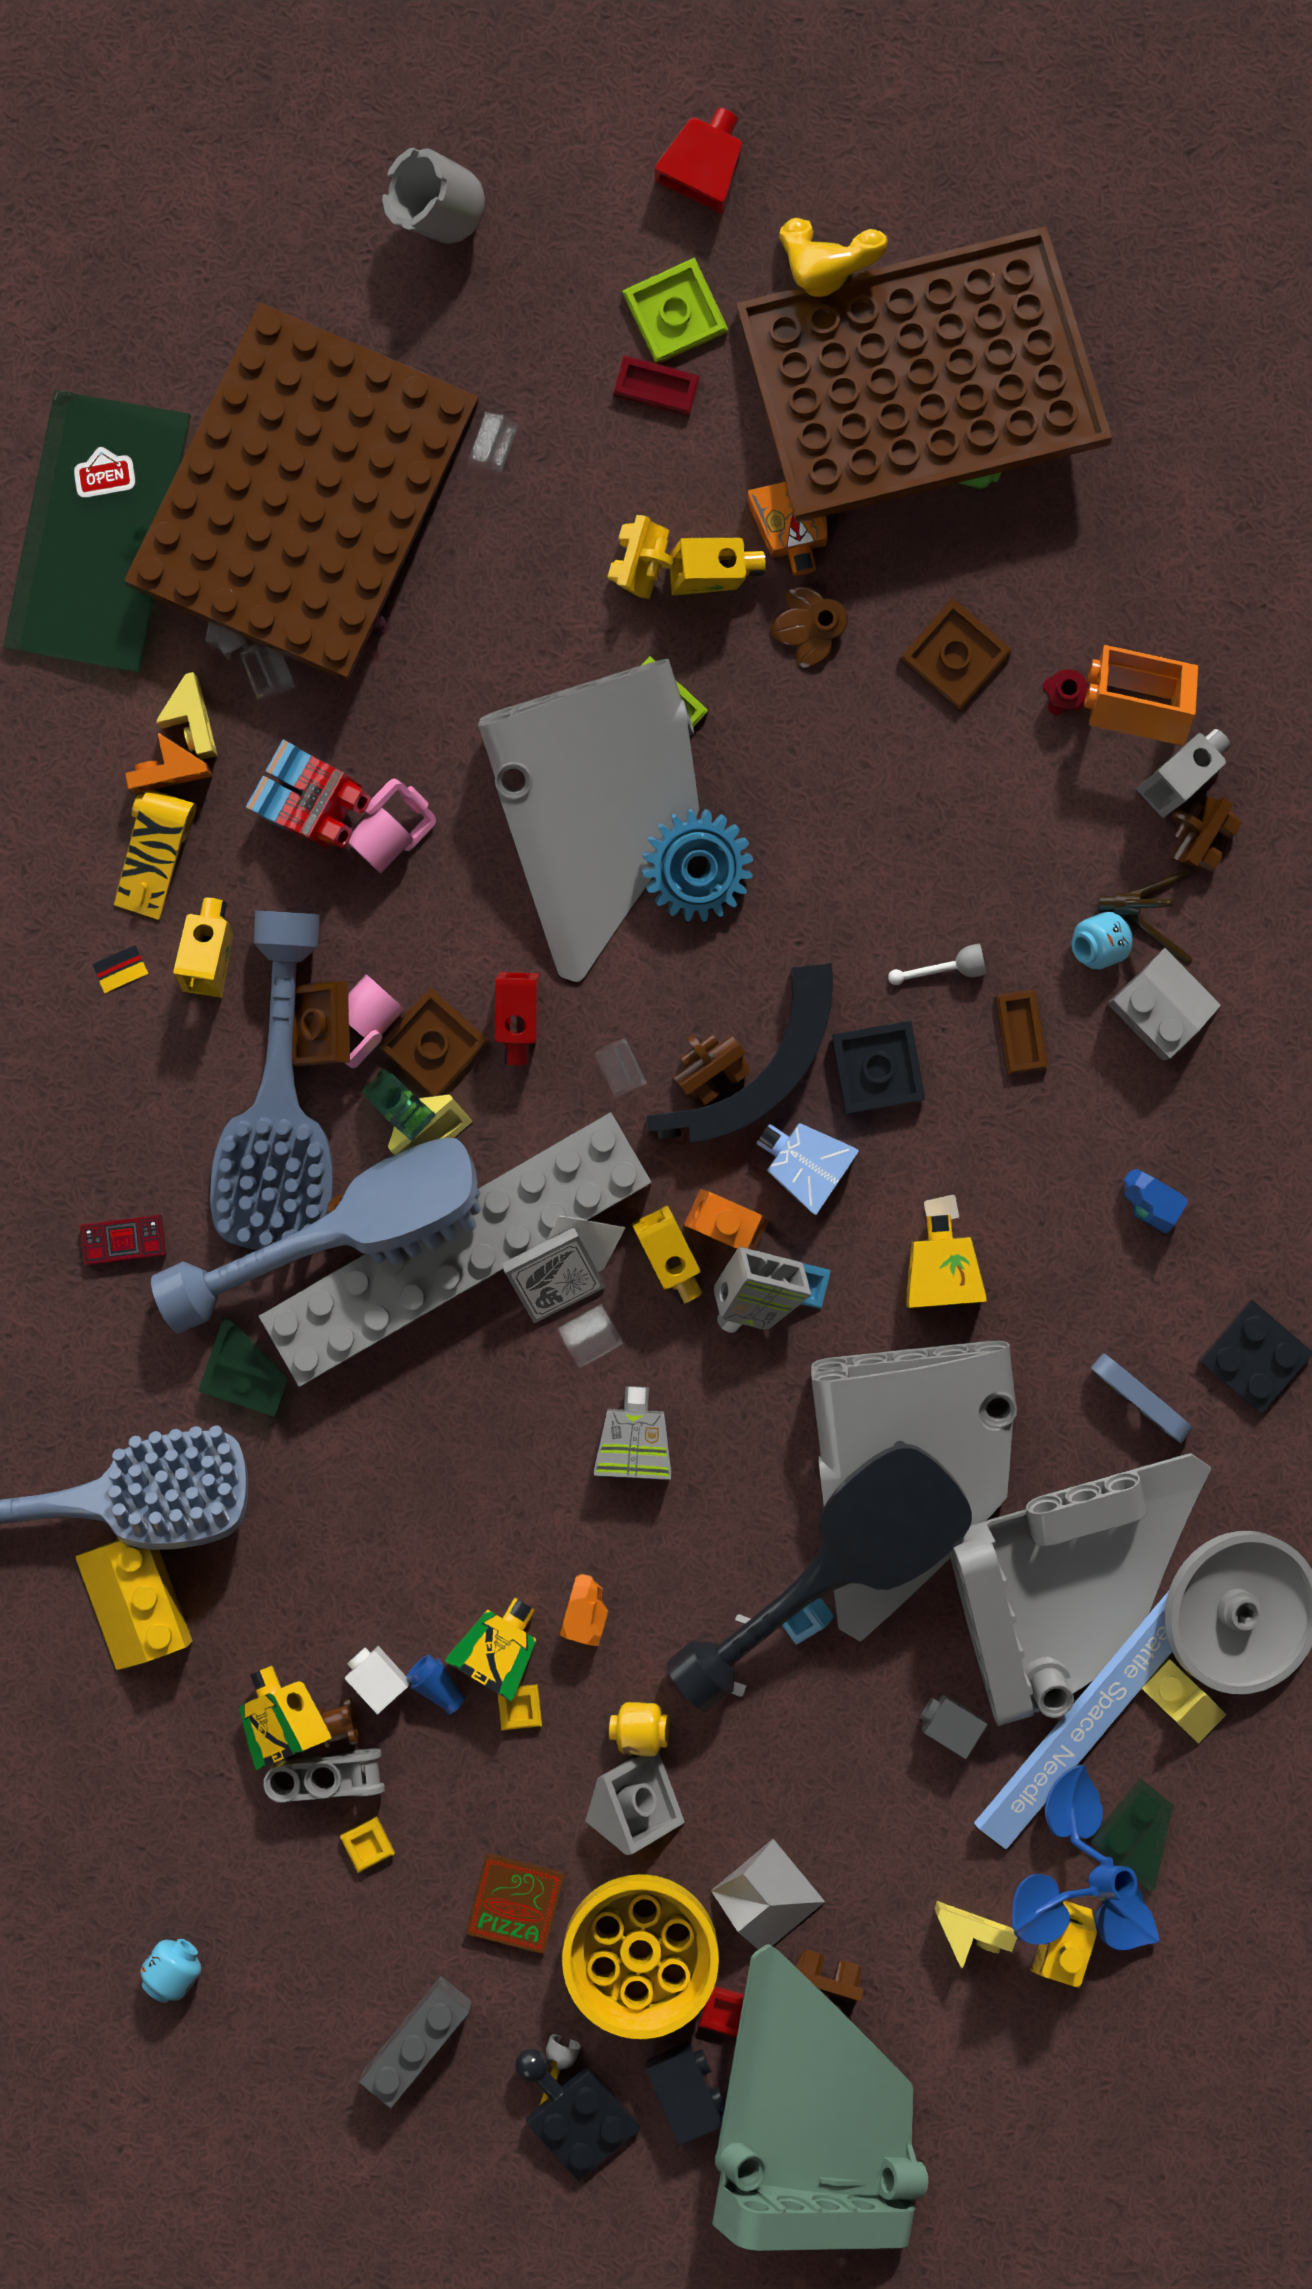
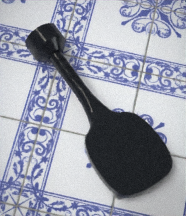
[666,1441,972,1712]

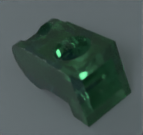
[361,1067,437,1141]

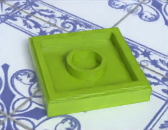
[622,258,728,364]

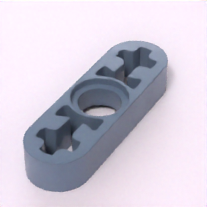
[1090,1353,1194,1444]

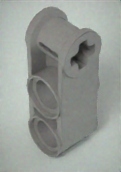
[263,1748,385,1803]

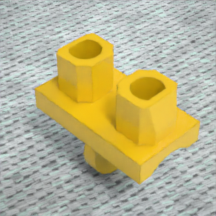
[607,515,675,599]

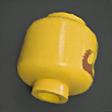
[609,1702,670,1757]

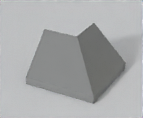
[585,1753,685,1855]
[711,1839,825,1950]

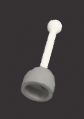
[888,943,986,985]

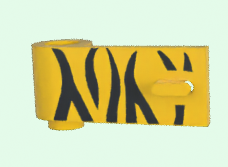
[114,788,196,920]

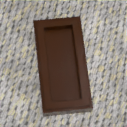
[995,989,1048,1075]

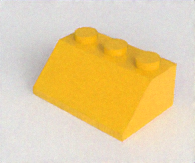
[75,1540,193,1670]

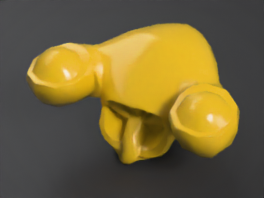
[779,218,888,297]

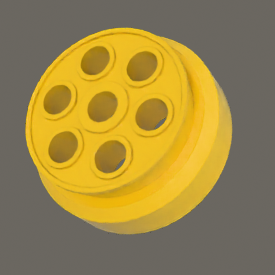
[562,1874,719,2039]

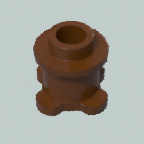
[317,1698,361,1748]

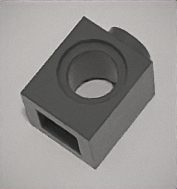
[920,1693,987,1759]

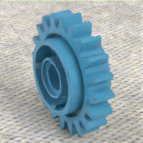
[641,809,753,921]

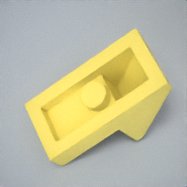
[156,672,218,760]
[1142,1658,1226,1744]
[934,1901,1017,1968]

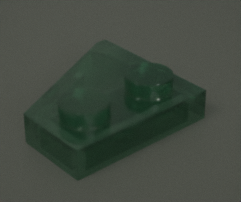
[198,1317,289,1417]
[1090,1778,1173,1892]

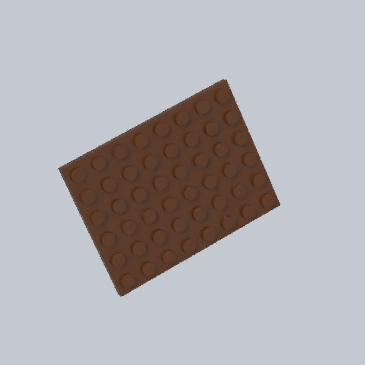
[736,226,1112,523]
[124,302,479,682]

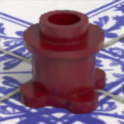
[1043,669,1088,716]

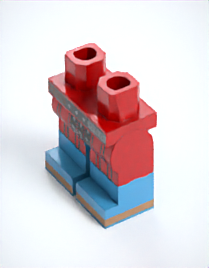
[246,740,371,849]

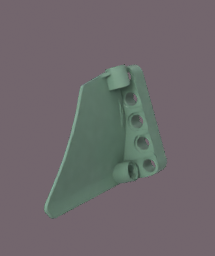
[712,1944,928,2251]

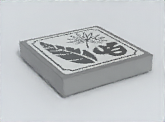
[501,1227,606,1323]

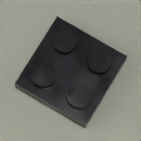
[831,1020,926,1114]
[1198,1300,1312,1414]

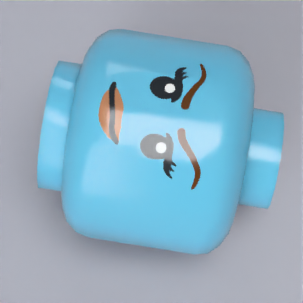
[1072,912,1133,969]
[140,1939,201,2003]

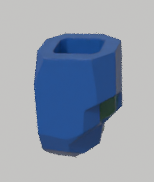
[1123,1169,1188,1234]

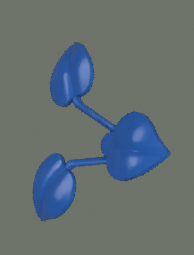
[1012,1765,1160,1950]

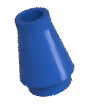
[406,1654,466,1715]

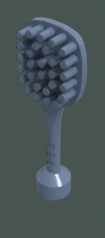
[210,911,333,1250]
[151,1138,481,1334]
[0,1426,248,1550]

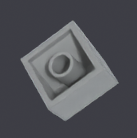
[1107,948,1221,1061]

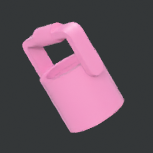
[348,779,436,874]
[345,974,405,1068]

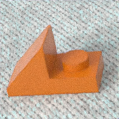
[125,733,213,794]

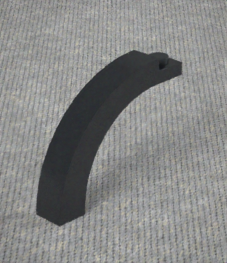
[647,963,833,1144]

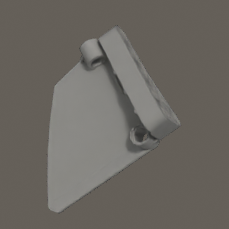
[478,659,699,982]

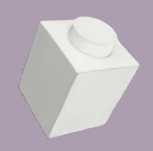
[345,1646,410,1714]

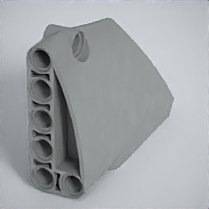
[811,1341,1017,1642]
[949,1453,1211,1726]

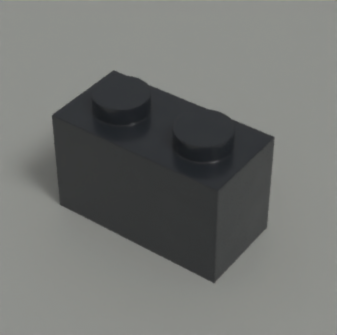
[646,2041,726,2146]

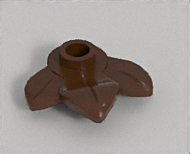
[769,587,848,668]

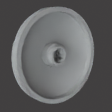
[1165,1531,1312,1694]

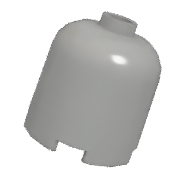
[382,148,485,244]

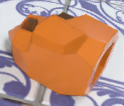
[560,1574,608,1646]

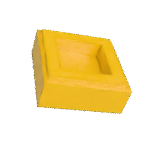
[498,1684,542,1730]
[340,1816,395,1873]

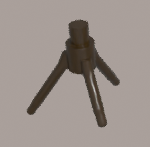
[1099,868,1193,964]

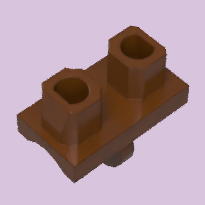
[1171,796,1242,871]
[673,1034,750,1106]
[795,1949,864,2010]

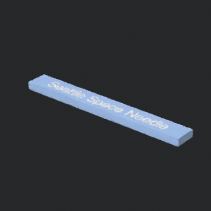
[974,1591,1172,1849]

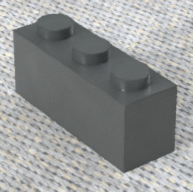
[359,1976,472,2108]

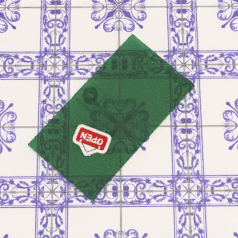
[3,390,191,673]

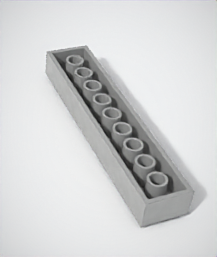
[259,1112,652,1386]

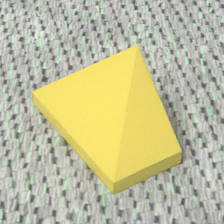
[388,1095,473,1156]

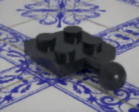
[515,2048,641,2182]

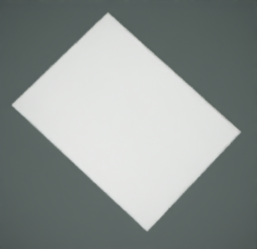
[546,1216,625,1272]

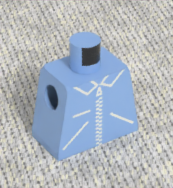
[756,1123,859,1215]

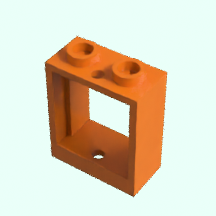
[1084,645,1198,746]

